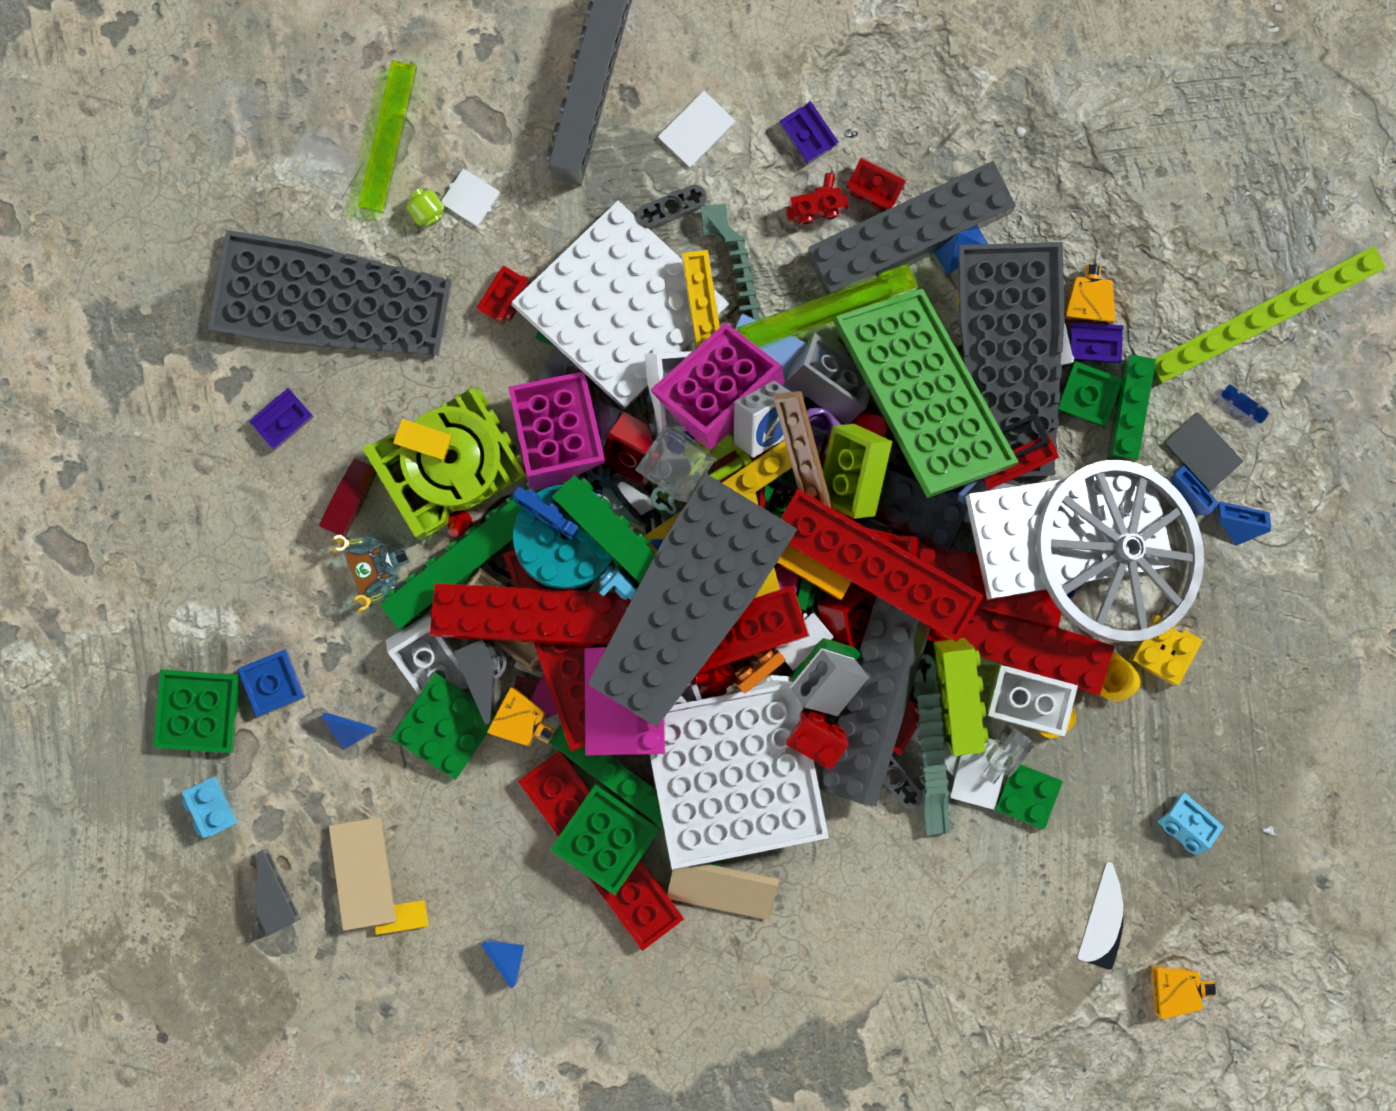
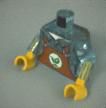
[330,535,410,614]

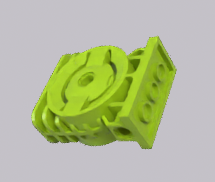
[362,385,527,542]

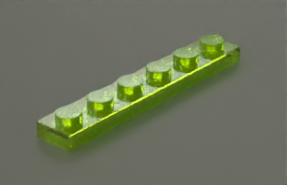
[358,60,418,214]

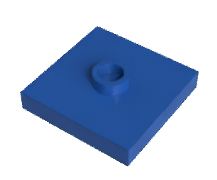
[237,649,306,717]

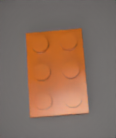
[731,649,786,694]

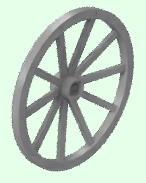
[1036,460,1204,643]

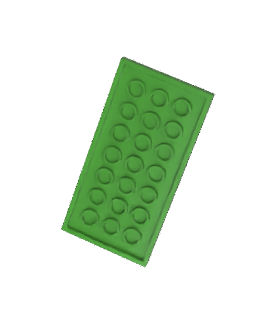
[833,289,1018,498]

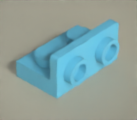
[599,565,639,600]
[181,776,238,839]
[1158,792,1224,856]

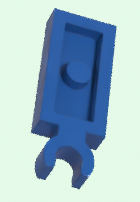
[513,487,579,540]

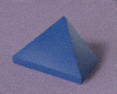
[935,228,988,275]
[1172,465,1219,516]
[1218,501,1271,546]
[322,712,377,750]
[481,939,524,988]

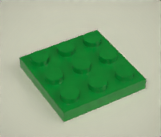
[153,669,240,753]
[390,672,497,780]
[550,784,660,895]

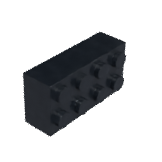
[871,461,969,553]

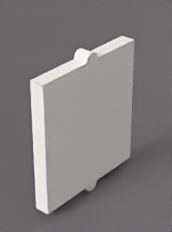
[441,168,501,228]

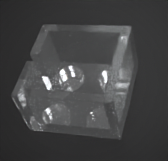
[636,426,716,502]

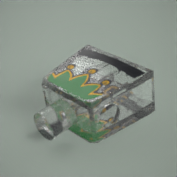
[982,723,1036,784]

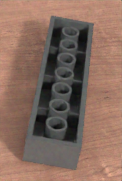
[546,0,632,186]
[807,160,1016,299]
[819,596,930,806]

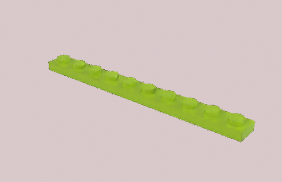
[1154,246,1386,385]

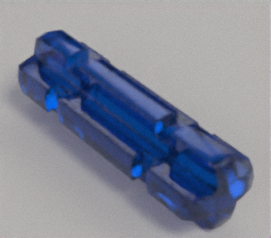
[1221,384,1269,424]

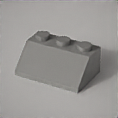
[786,333,871,425]

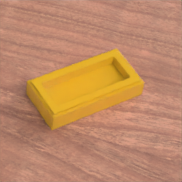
[393,419,453,461]
[375,900,429,935]

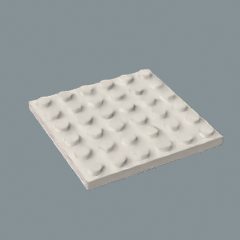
[512,201,730,410]
[650,683,829,869]

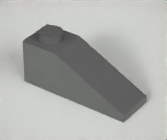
[454,640,497,724]
[256,848,301,936]

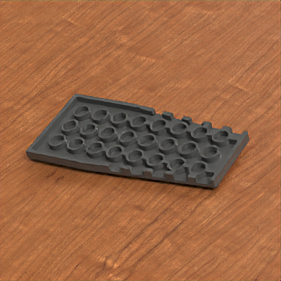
[208,230,452,356]
[958,242,1065,477]
[588,474,797,727]

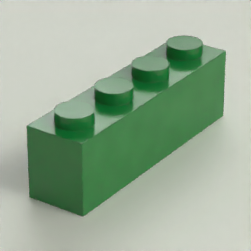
[1107,354,1156,462]

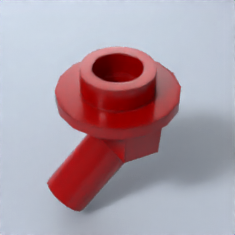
[447,510,473,537]

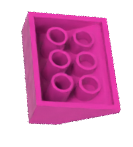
[651,323,785,450]
[508,372,605,490]
[585,647,666,755]

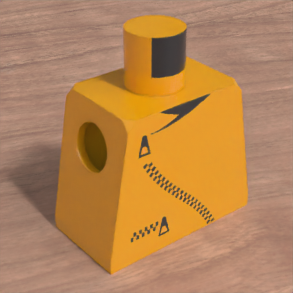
[1064,264,1115,324]
[487,687,555,746]
[1151,965,1216,1019]

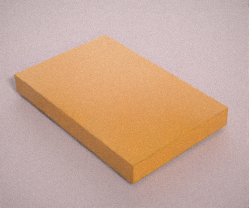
[777,546,851,600]

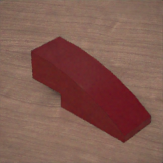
[319,458,377,538]

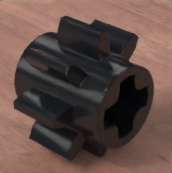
[579,465,611,495]

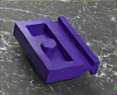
[779,101,839,165]
[1070,322,1124,364]
[249,388,314,450]

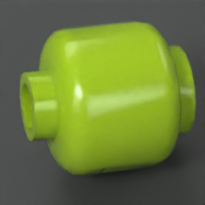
[406,188,444,228]

